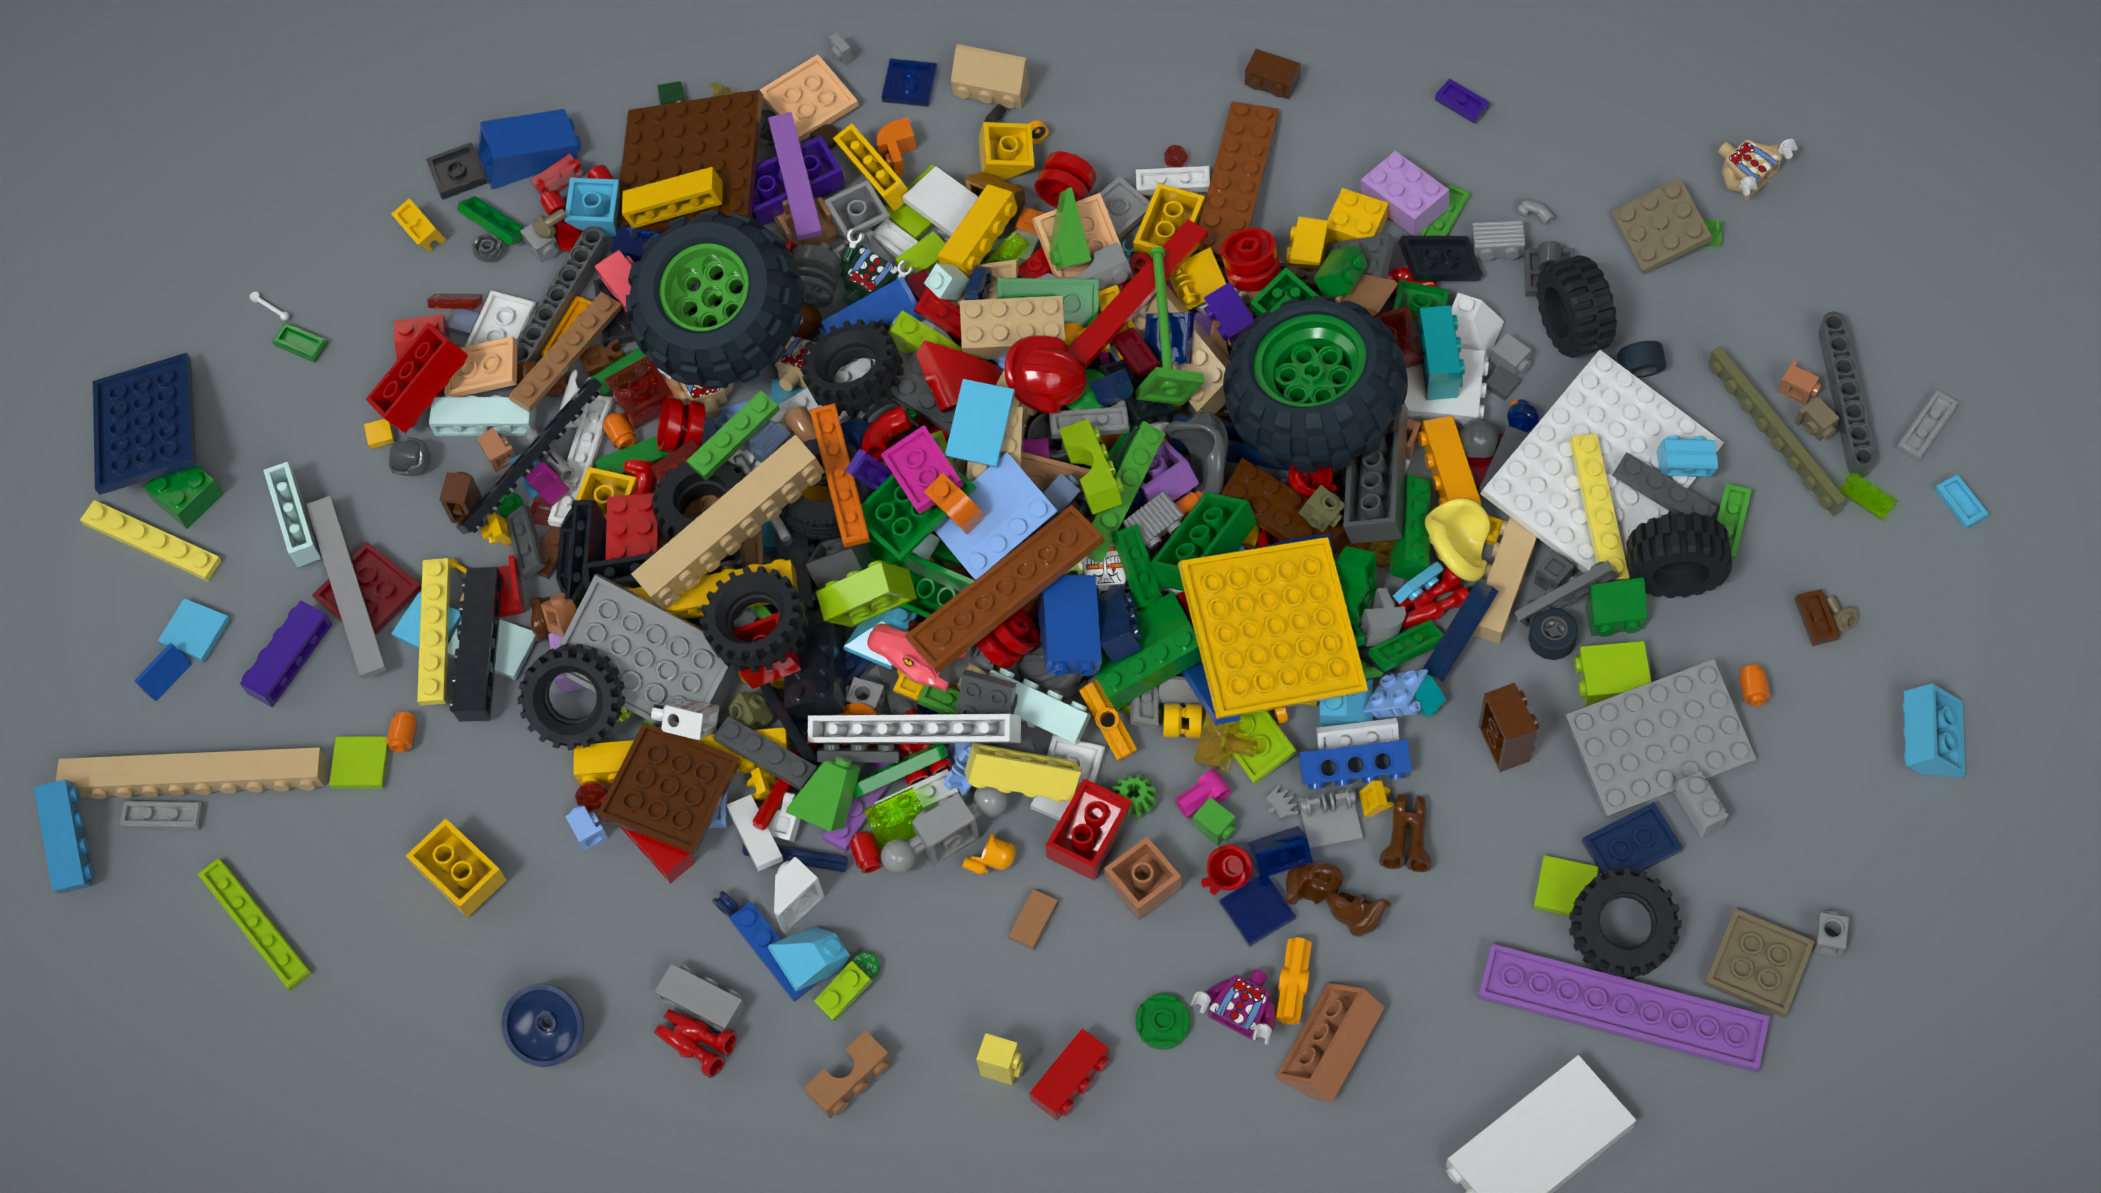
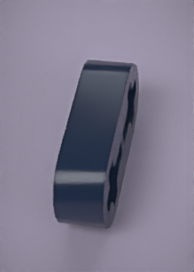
[964,266,992,300]

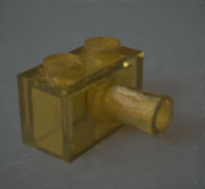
[1194,712,1258,773]

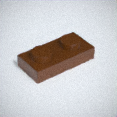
[536,526,560,579]
[1795,589,1840,646]

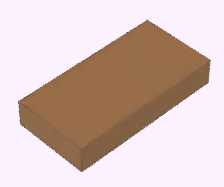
[1009,889,1058,950]

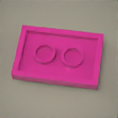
[880,425,964,514]

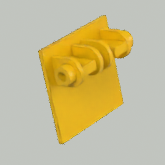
[1169,247,1226,310]

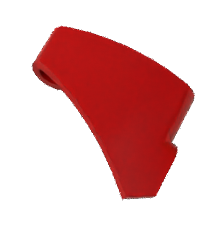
[540,165,614,252]
[916,340,1003,413]

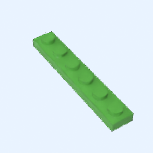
[1087,421,1165,564]

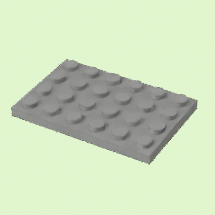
[558,574,729,727]
[1563,659,1756,817]

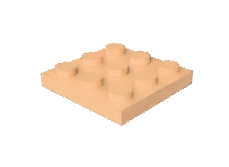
[760,54,859,143]
[1031,193,1125,278]

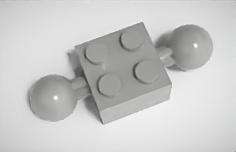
[881,787,1008,874]

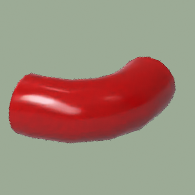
[861,405,912,462]

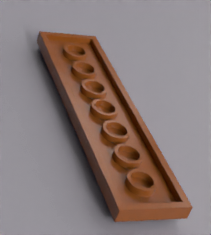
[1192,101,1279,258]
[905,505,1105,674]

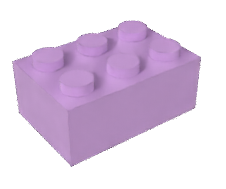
[1361,151,1450,236]

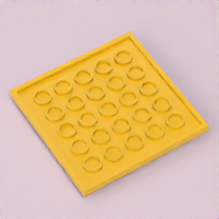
[1178,537,1368,719]

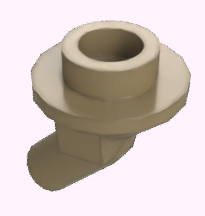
[532,209,567,239]
[1826,596,1858,632]

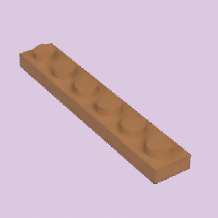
[509,292,622,413]

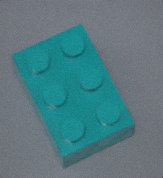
[1417,305,1465,400]

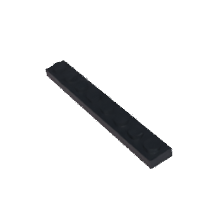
[456,378,602,534]

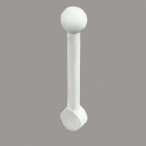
[250,292,289,321]

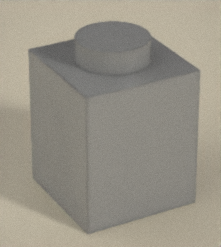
[1489,333,1531,376]

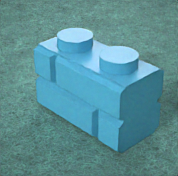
[1657,435,1718,477]

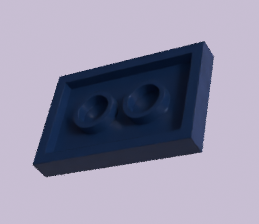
[1582,802,1683,875]

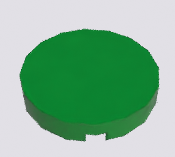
[1135,993,1191,1050]

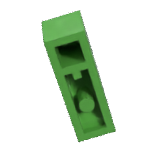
[1049,188,1092,271]

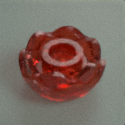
[575,781,608,811]

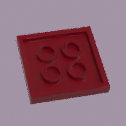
[312,542,422,635]

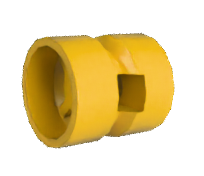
[1164,703,1202,738]

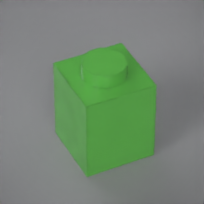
[1193,797,1236,846]

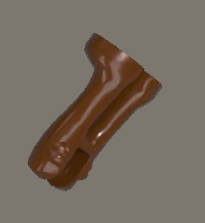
[1379,794,1432,872]

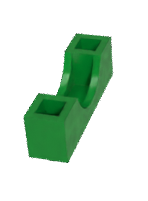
[1390,473,1431,581]

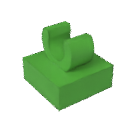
[1702,219,1723,248]

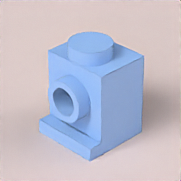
[565,805,608,852]

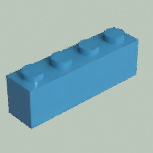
[33,780,94,894]

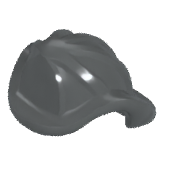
[1166,409,1228,495]
[999,624,1088,699]

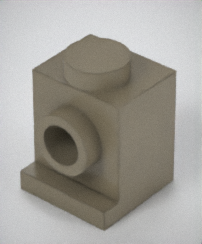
[1795,396,1839,441]

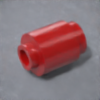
[849,831,883,874]

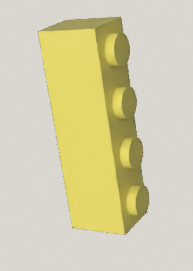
[964,743,1081,802]

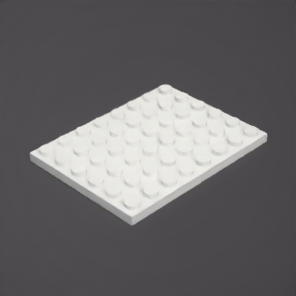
[1480,350,1724,573]

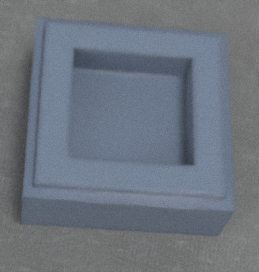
[448,307,480,337]

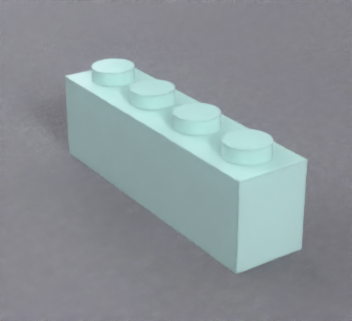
[429,395,537,436]
[263,461,322,567]
[989,668,1091,744]

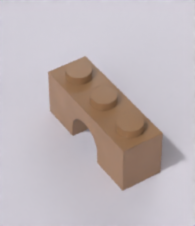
[804,1030,891,1119]

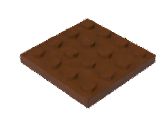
[596,722,741,856]

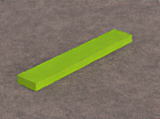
[197,857,312,991]

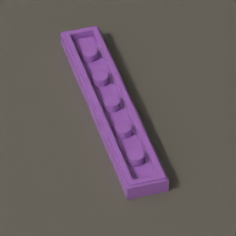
[768,112,822,241]

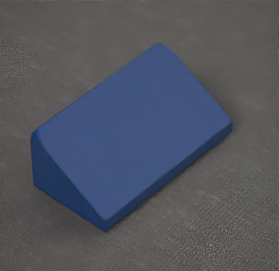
[134,643,191,701]

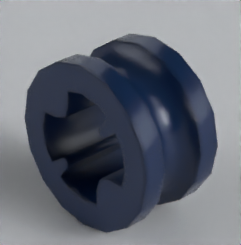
[712,891,739,917]

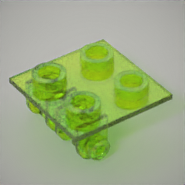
[863,787,923,852]

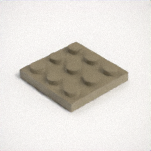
[1612,177,1713,275]
[1704,909,1815,1018]

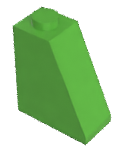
[786,756,861,832]

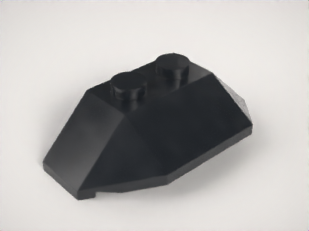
[556,500,607,599]

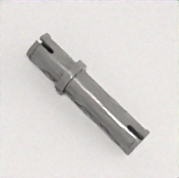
[524,428,575,482]

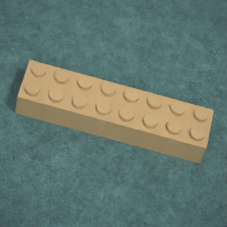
[631,435,825,608]

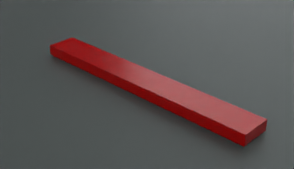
[1068,219,1208,369]

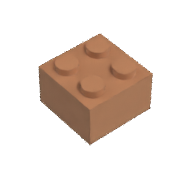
[1104,837,1182,920]

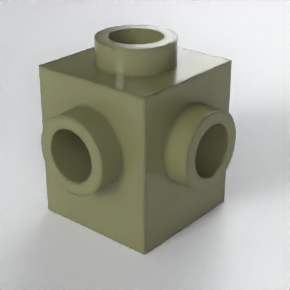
[1299,485,1346,533]
[727,691,774,730]

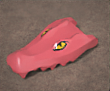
[867,623,967,692]

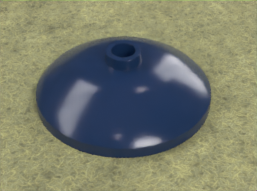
[501,983,584,1067]

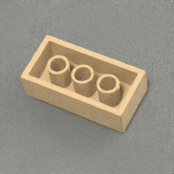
[960,296,1065,359]

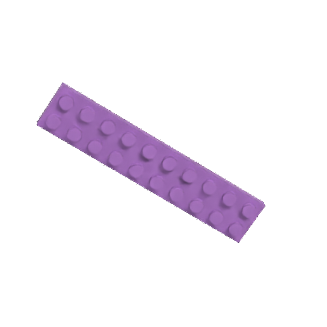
[1478,943,1770,1072]

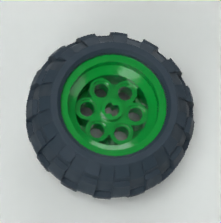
[1223,296,1408,473]

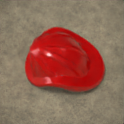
[1004,335,1087,414]

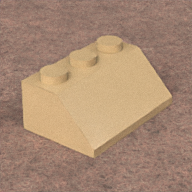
[951,44,1029,109]

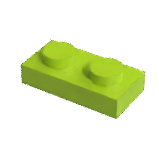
[814,960,873,1021]

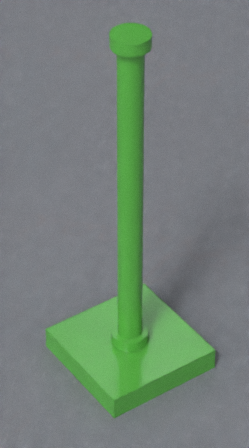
[1135,247,1204,405]

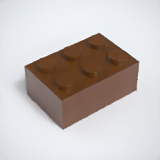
[1478,683,1539,772]

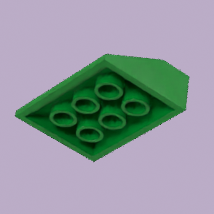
[861,465,977,562]
[1095,591,1202,709]

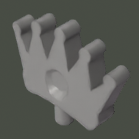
[1266,785,1298,820]

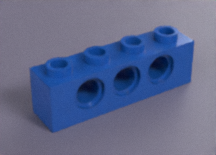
[1298,739,1412,789]

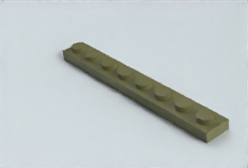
[1708,346,1846,516]

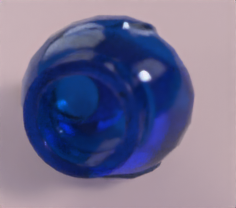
[1507,399,1539,432]

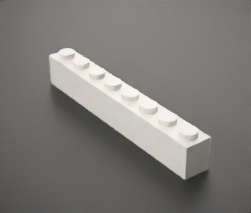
[808,714,1021,744]

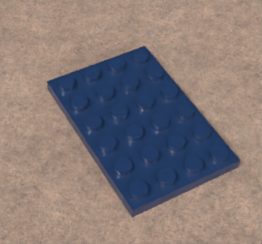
[93,352,196,495]

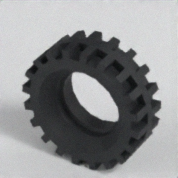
[801,319,904,416]
[700,566,808,673]
[517,644,625,750]
[1569,868,1681,979]

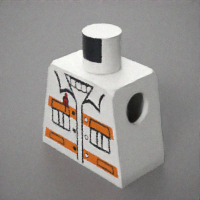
[1081,542,1126,595]
[651,699,719,740]

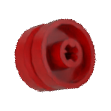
[1034,151,1097,209]
[1221,227,1281,292]
[657,396,705,455]
[976,608,1040,669]

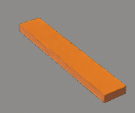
[810,403,870,548]

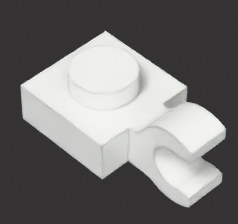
[768,792,801,842]

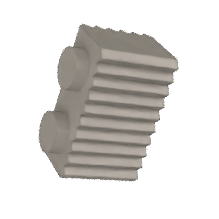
[1471,220,1525,261]
[1122,491,1184,550]
[1674,771,1728,838]

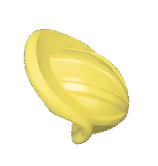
[1425,498,1490,582]

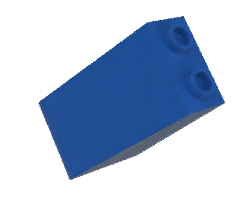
[478,109,581,189]
[817,276,926,367]
[1037,575,1102,676]

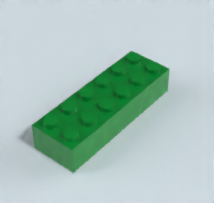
[868,538,975,618]

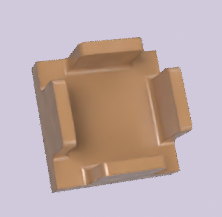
[774,196,839,246]

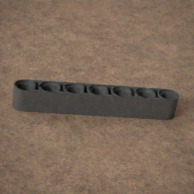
[517,226,608,364]
[1819,311,1876,478]

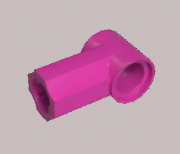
[1175,769,1232,819]

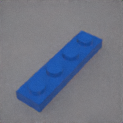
[729,901,816,1002]

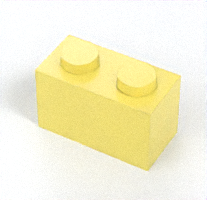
[976,1033,1024,1085]

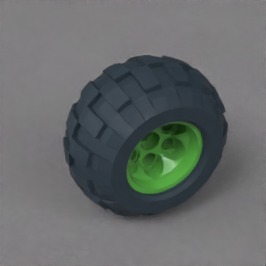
[626,211,804,389]

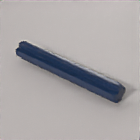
[742,844,848,872]

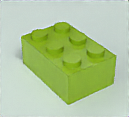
[816,561,917,627]

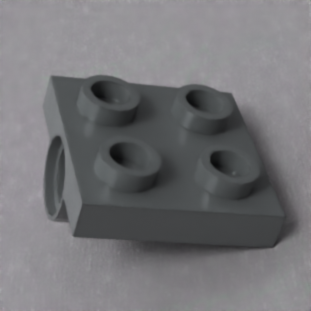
[1524,241,1575,296]
[956,669,1018,714]

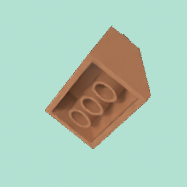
[1275,983,1385,1103]

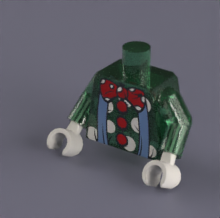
[841,229,915,306]

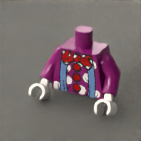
[1190,969,1276,1045]

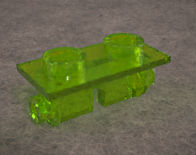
[1839,472,1898,521]

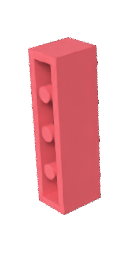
[595,250,633,313]

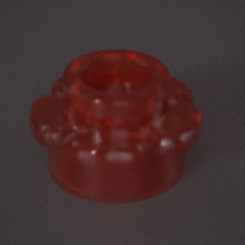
[1164,145,1188,168]

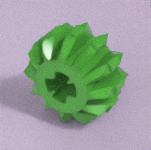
[1112,773,1157,819]

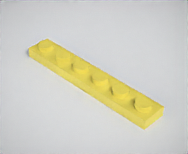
[1569,434,1629,582]
[80,500,222,582]
[417,558,451,706]

